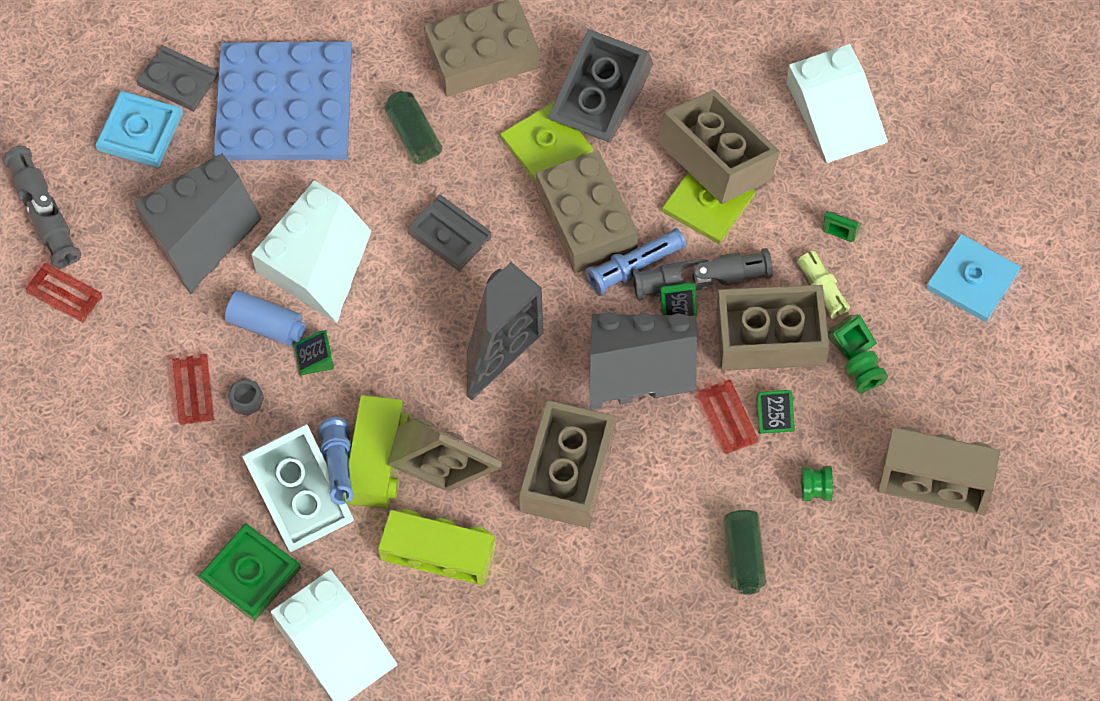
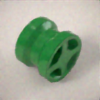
[844,351,888,393]
[801,466,833,501]

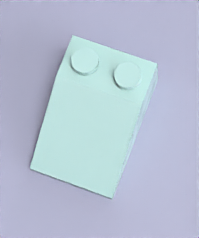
[787,44,888,164]
[241,424,354,553]
[271,569,397,701]

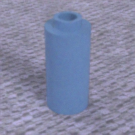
[225,290,306,346]

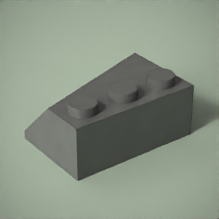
[134,153,261,294]
[467,262,544,400]
[589,312,697,410]

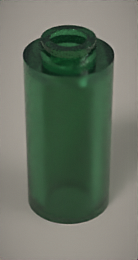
[384,91,443,164]
[723,510,767,595]

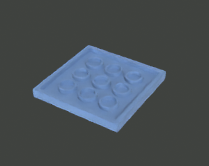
[214,41,352,161]

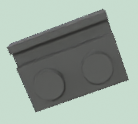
[137,45,219,112]
[407,194,492,272]

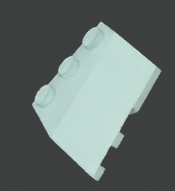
[252,180,371,323]

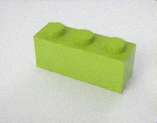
[344,395,410,509]
[378,509,496,586]

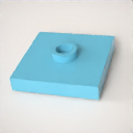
[95,90,183,168]
[926,234,1021,322]

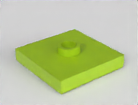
[500,101,593,183]
[662,172,756,245]

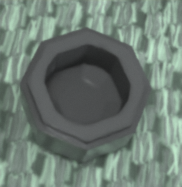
[228,379,264,416]

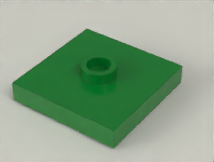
[198,523,301,622]

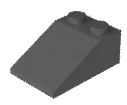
[548,29,653,143]

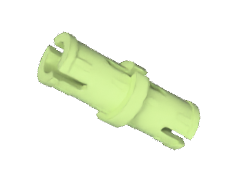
[797,251,850,319]

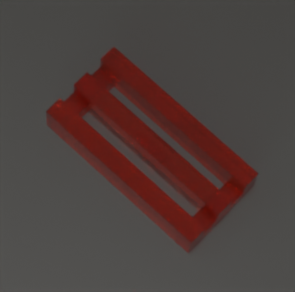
[25,263,102,323]
[172,354,215,425]
[698,379,758,454]

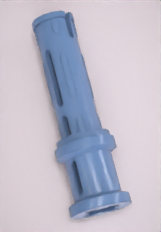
[585,228,686,296]
[318,417,353,505]

